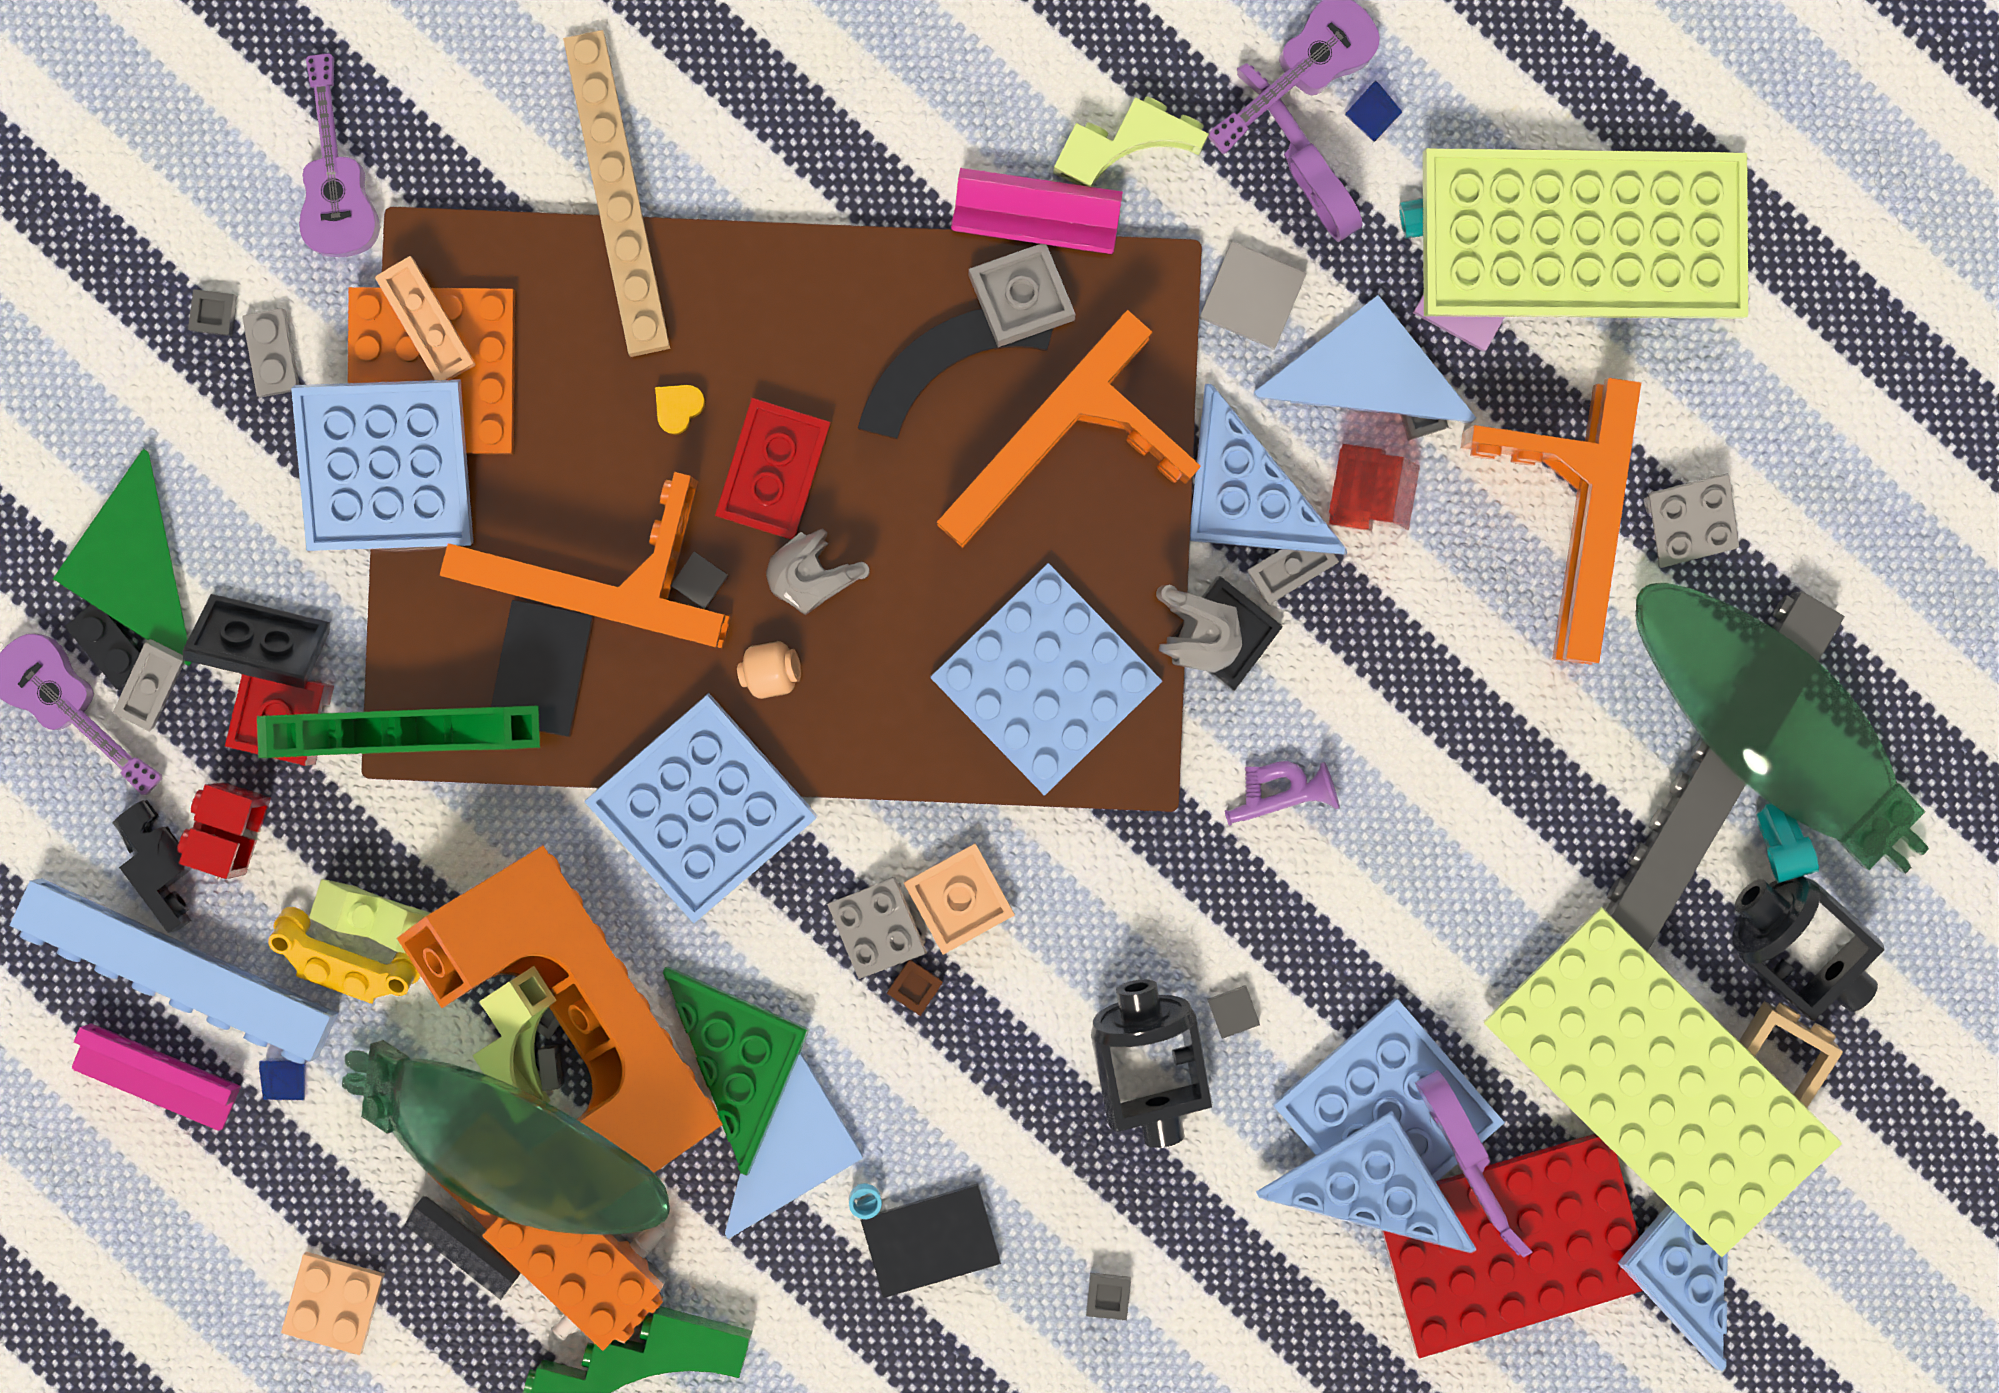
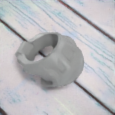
[766,528,870,615]
[1156,585,1242,672]

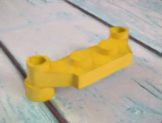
[268,907,421,1004]

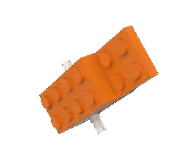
[428,1112,667,1351]

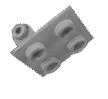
[1644,473,1739,568]
[827,877,927,979]

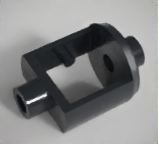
[1732,876,1885,1021]
[1091,979,1213,1148]

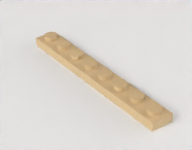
[563,30,671,357]

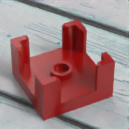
[225,674,334,766]

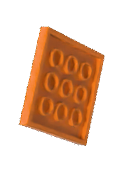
[348,287,515,454]

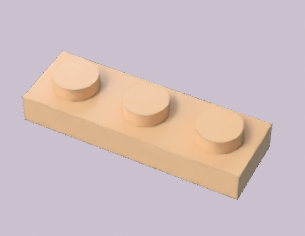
[375,256,476,380]

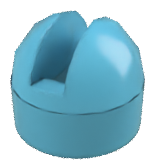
[848,1183,882,1219]

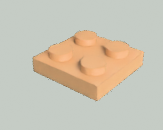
[904,843,1015,955]
[281,1252,385,1355]

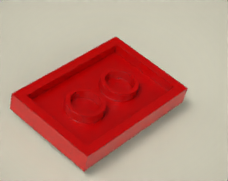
[715,398,831,540]

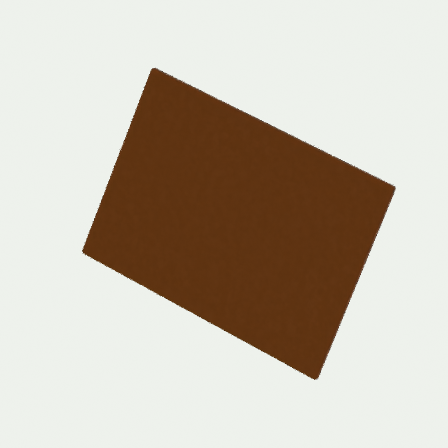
[361,207,1202,812]

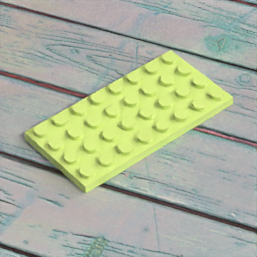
[1423,148,1748,319]
[1484,907,1842,1257]

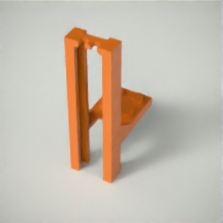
[937,310,1201,548]
[1460,378,1642,665]
[439,472,731,648]

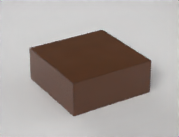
[887,959,943,1016]

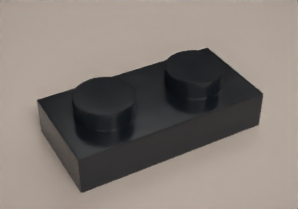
[64,604,141,690]

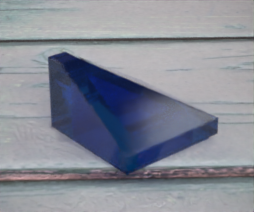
[1345,80,1402,142]
[259,1058,306,1100]

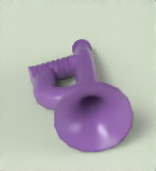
[1224,761,1340,826]

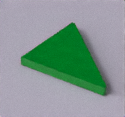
[53,449,193,667]
[663,967,810,1175]

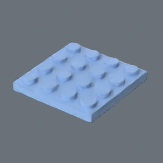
[291,379,473,551]
[930,563,1162,796]
[584,693,818,923]
[1272,997,1505,1181]

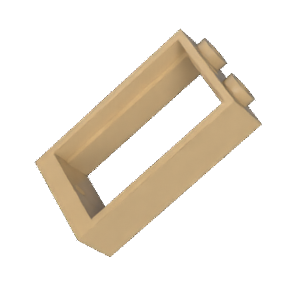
[1739,1001,1843,1108]

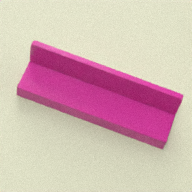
[951,168,1123,254]
[72,1023,241,1131]

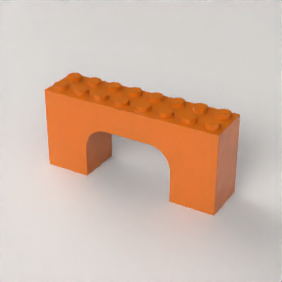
[397,845,723,1220]

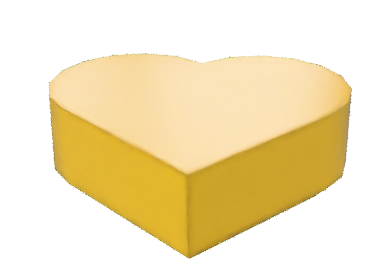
[655,385,705,435]

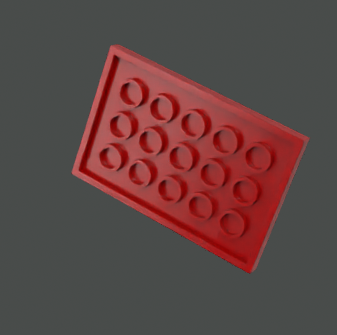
[1381,1134,1643,1359]

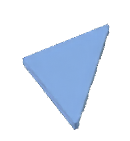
[1254,295,1476,423]
[1190,384,1347,555]
[725,1052,864,1239]
[1256,1111,1476,1253]
[1618,1205,1728,1371]

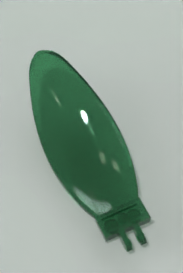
[1635,583,1929,874]
[342,1040,670,1235]

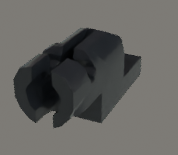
[112,800,192,933]

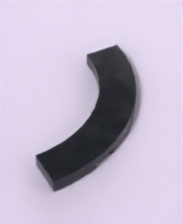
[858,309,1053,440]

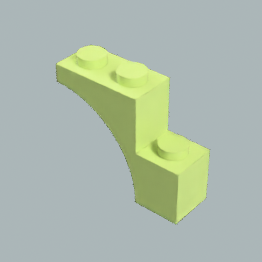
[1053,97,1209,187]
[309,879,430,953]
[472,966,557,1124]

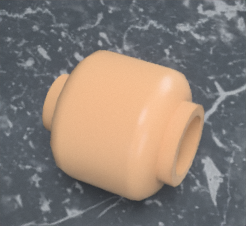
[737,641,801,699]

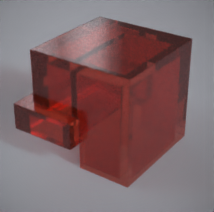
[1329,444,1420,532]

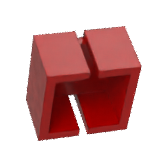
[178,782,271,879]

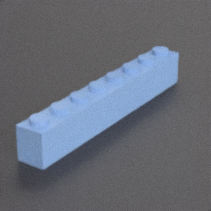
[9,878,338,1064]

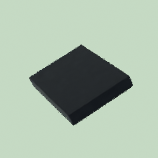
[183,594,330,689]
[491,600,594,737]
[860,1183,1001,1298]
[405,1196,521,1300]

